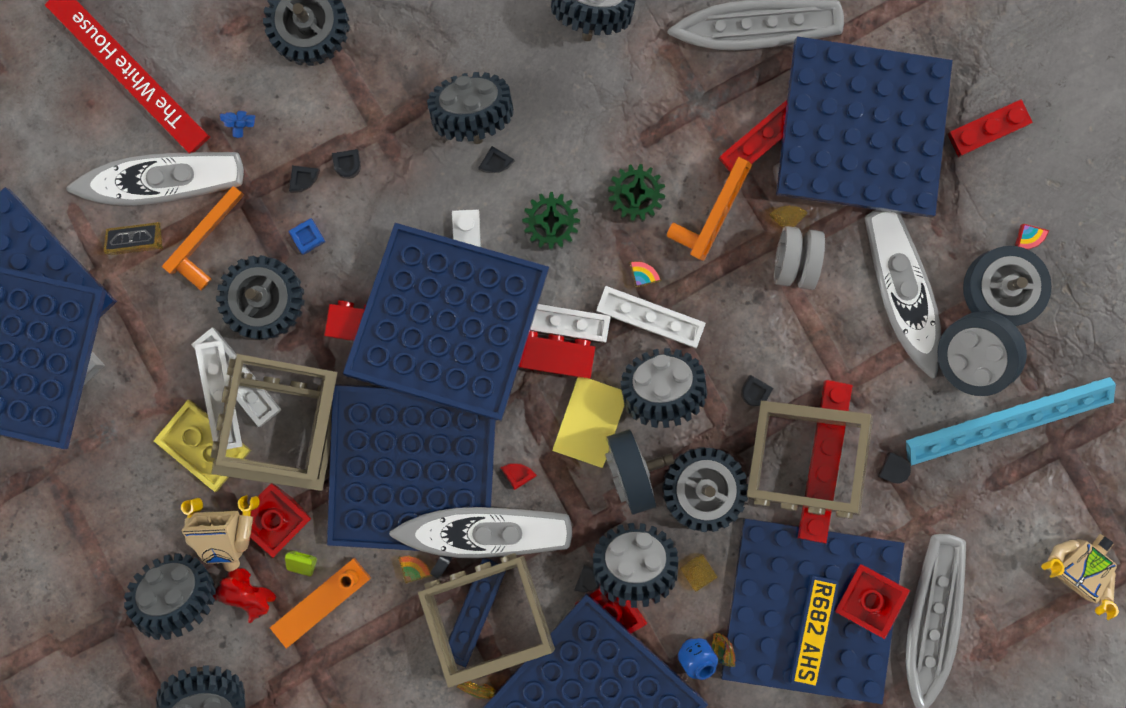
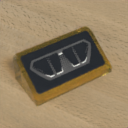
[104,222,163,255]

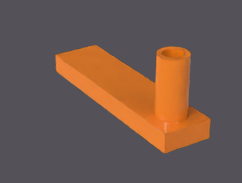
[667,157,752,261]
[161,186,244,290]
[270,558,371,649]

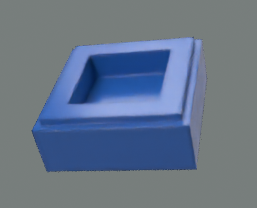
[288,218,326,255]

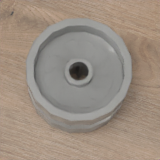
[774,226,825,290]

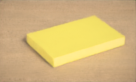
[552,377,624,468]
[154,400,251,492]

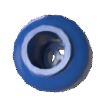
[678,638,718,680]

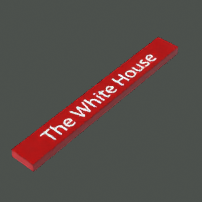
[45,0,210,154]

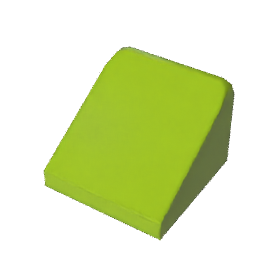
[285,550,317,577]

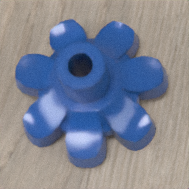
[220,111,255,138]

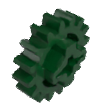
[608,164,666,223]
[522,192,580,251]

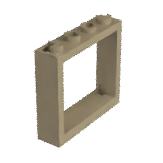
[211,354,337,481]
[211,372,333,491]
[747,401,873,519]
[418,553,555,688]

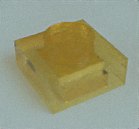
[680,554,718,592]

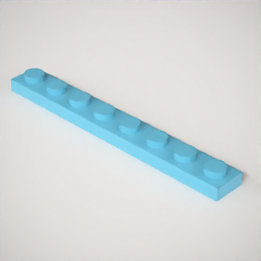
[906,377,1116,466]

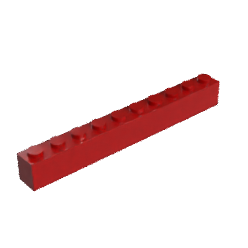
[324,300,595,379]

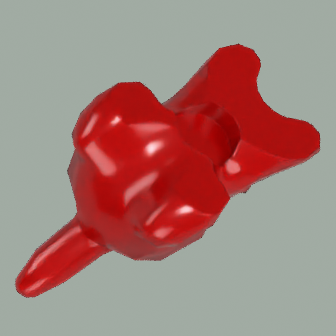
[212,568,277,623]

